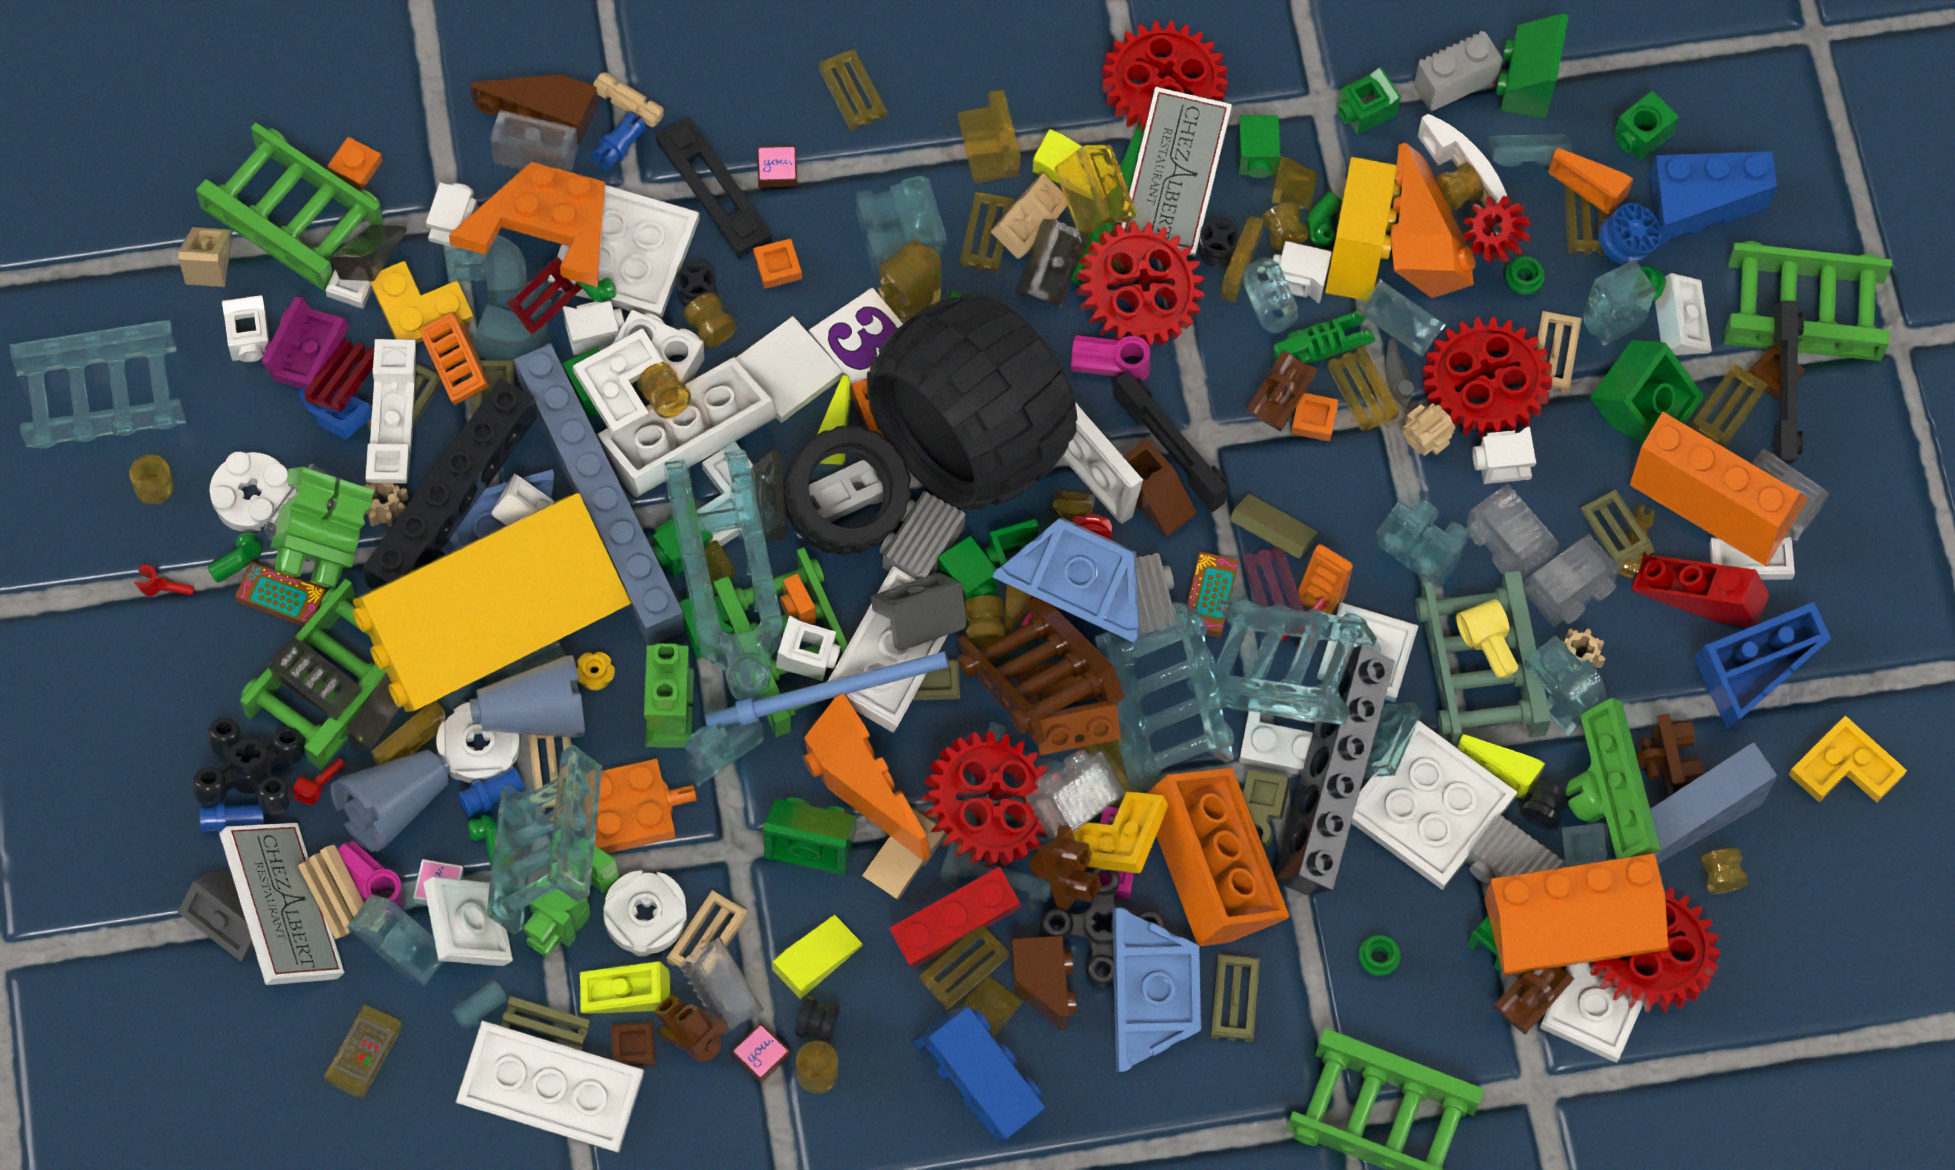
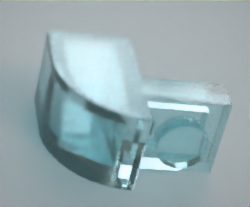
[445,235,530,308]
[474,283,552,360]
[1523,635,1606,736]

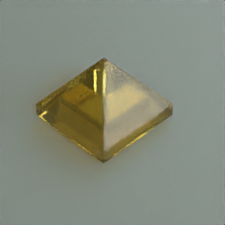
[1053,489,1096,521]
[691,540,737,597]

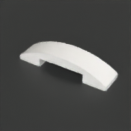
[1418,114,1507,235]
[366,339,416,483]

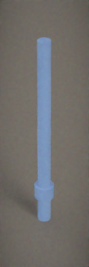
[705,651,949,730]

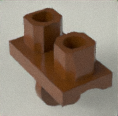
[1246,350,1318,432]
[1636,714,1704,798]
[1030,824,1101,910]
[1493,967,1575,1035]
[654,995,728,1062]

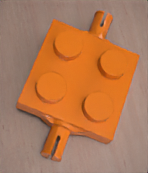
[555,759,697,854]

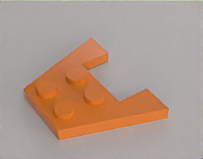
[449,162,606,287]

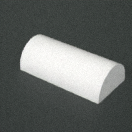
[597,357,776,497]

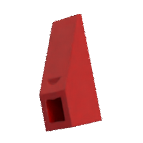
[1632,554,1769,628]

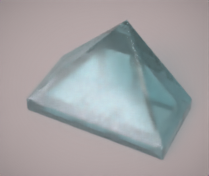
[1358,280,1445,357]

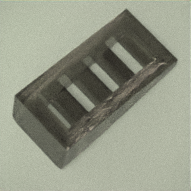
[268,637,363,721]

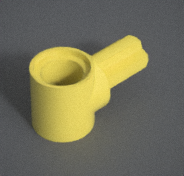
[1456,599,1518,679]

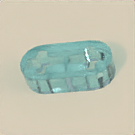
[1243,257,1298,333]

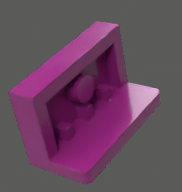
[262,296,349,390]

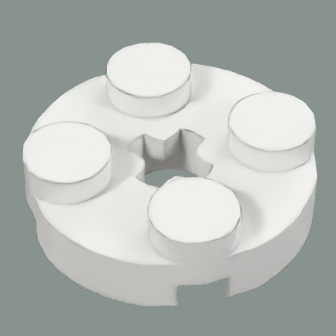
[210,451,293,533]
[436,702,520,783]
[603,870,687,957]

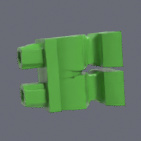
[270,467,375,588]
[644,644,694,748]
[523,836,619,958]

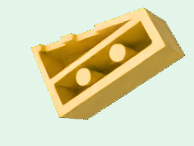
[1325,157,1401,302]

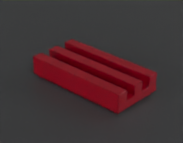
[507,257,582,334]
[304,339,374,412]

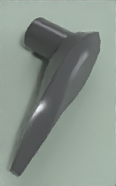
[1386,339,1414,409]

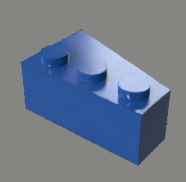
[1693,602,1831,730]
[911,1006,1045,1141]

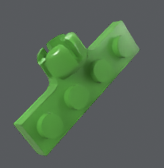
[1565,698,1660,859]

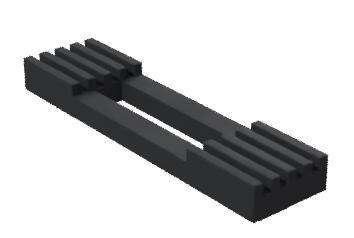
[656,116,772,259]
[1774,300,1804,465]
[1113,371,1227,512]

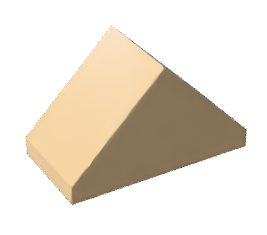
[178,227,232,287]

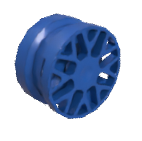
[1598,203,1662,266]

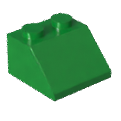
[1496,13,1569,119]
[1590,340,1704,445]
[763,797,856,876]

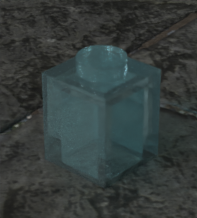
[1561,823,1612,867]

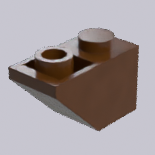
[1123,439,1197,538]
[1011,936,1076,1030]

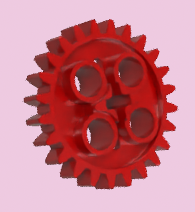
[1102,21,1228,131]
[1076,221,1204,348]
[1423,317,1552,440]
[922,731,1057,867]
[1590,887,1721,1013]

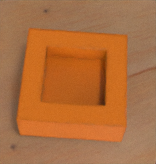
[327,137,382,191]
[753,238,802,289]
[1291,393,1339,442]
[779,573,816,625]

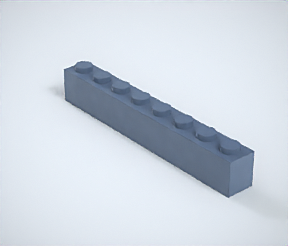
[514,344,685,645]

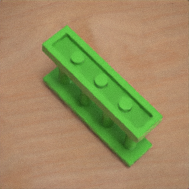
[196,122,383,291]
[1724,241,1892,361]
[713,547,848,737]
[240,578,392,771]
[1286,1028,1485,1170]

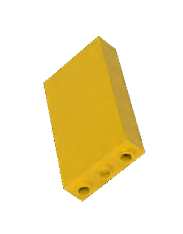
[352,493,631,712]

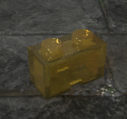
[879,238,942,324]

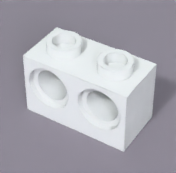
[613,310,704,392]

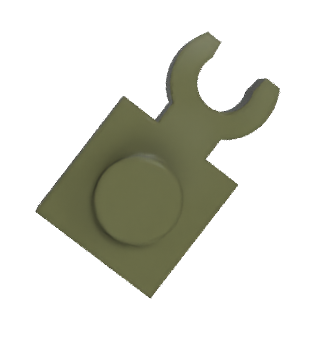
[1243,769,1291,847]

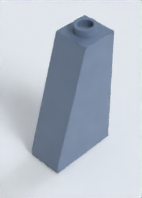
[1650,742,1777,864]

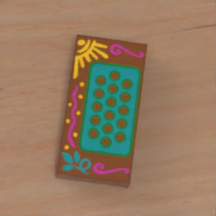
[1181,552,1239,638]
[235,562,327,627]

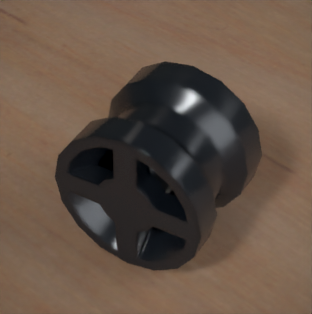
[1198,219,1239,268]
[676,262,717,311]
[1520,780,1571,831]
[795,996,840,1046]

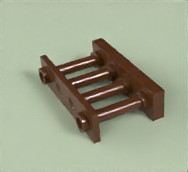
[957,597,1125,745]

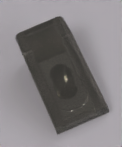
[332,225,407,281]

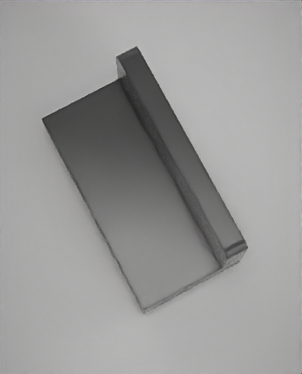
[871,573,966,651]
[178,867,254,962]

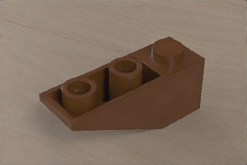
[470,74,599,144]

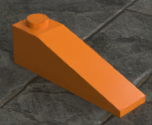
[1391,142,1475,298]
[803,693,931,861]

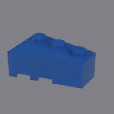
[1649,151,1777,247]

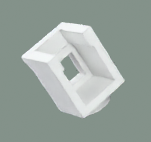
[426,183,478,251]
[1269,241,1332,303]
[222,295,270,362]
[563,301,624,357]
[1473,427,1536,484]
[775,616,841,681]

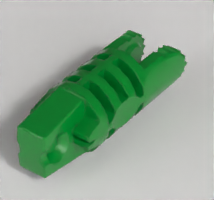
[1272,309,1376,365]

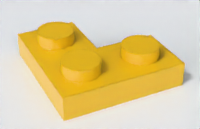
[368,261,474,344]
[1789,716,1907,803]
[1072,791,1169,874]

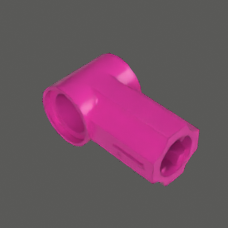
[1071,335,1150,381]
[328,841,405,920]

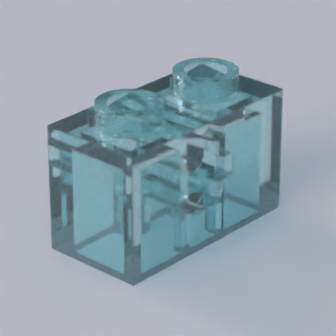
[1583,259,1656,345]
[346,894,443,986]

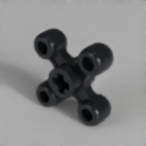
[193,718,305,815]
[1040,868,1166,989]

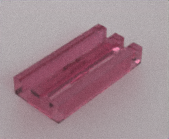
[1242,546,1306,632]

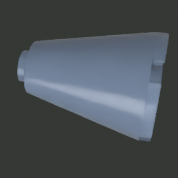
[469,655,585,738]
[331,750,450,852]

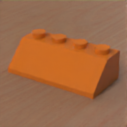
[1630,412,1809,567]
[1146,767,1290,947]
[1485,853,1668,976]

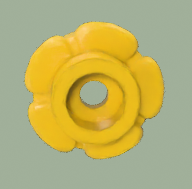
[576,652,615,690]

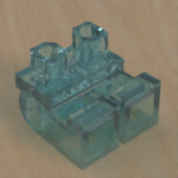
[855,176,947,276]
[1375,499,1470,589]

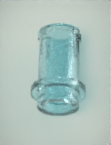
[452,979,508,1030]

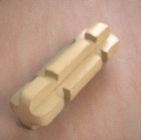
[593,73,664,127]

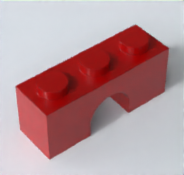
[889,866,1022,969]

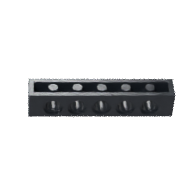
[363,378,537,590]
[1274,645,1395,895]

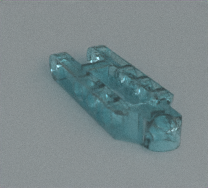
[664,449,783,701]

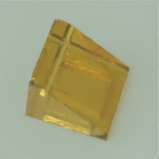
[1272,157,1318,210]
[1004,584,1035,632]
[963,977,1023,1038]

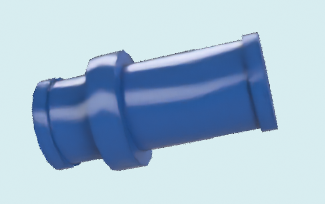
[591,112,646,170]
[457,767,525,817]
[199,802,264,835]

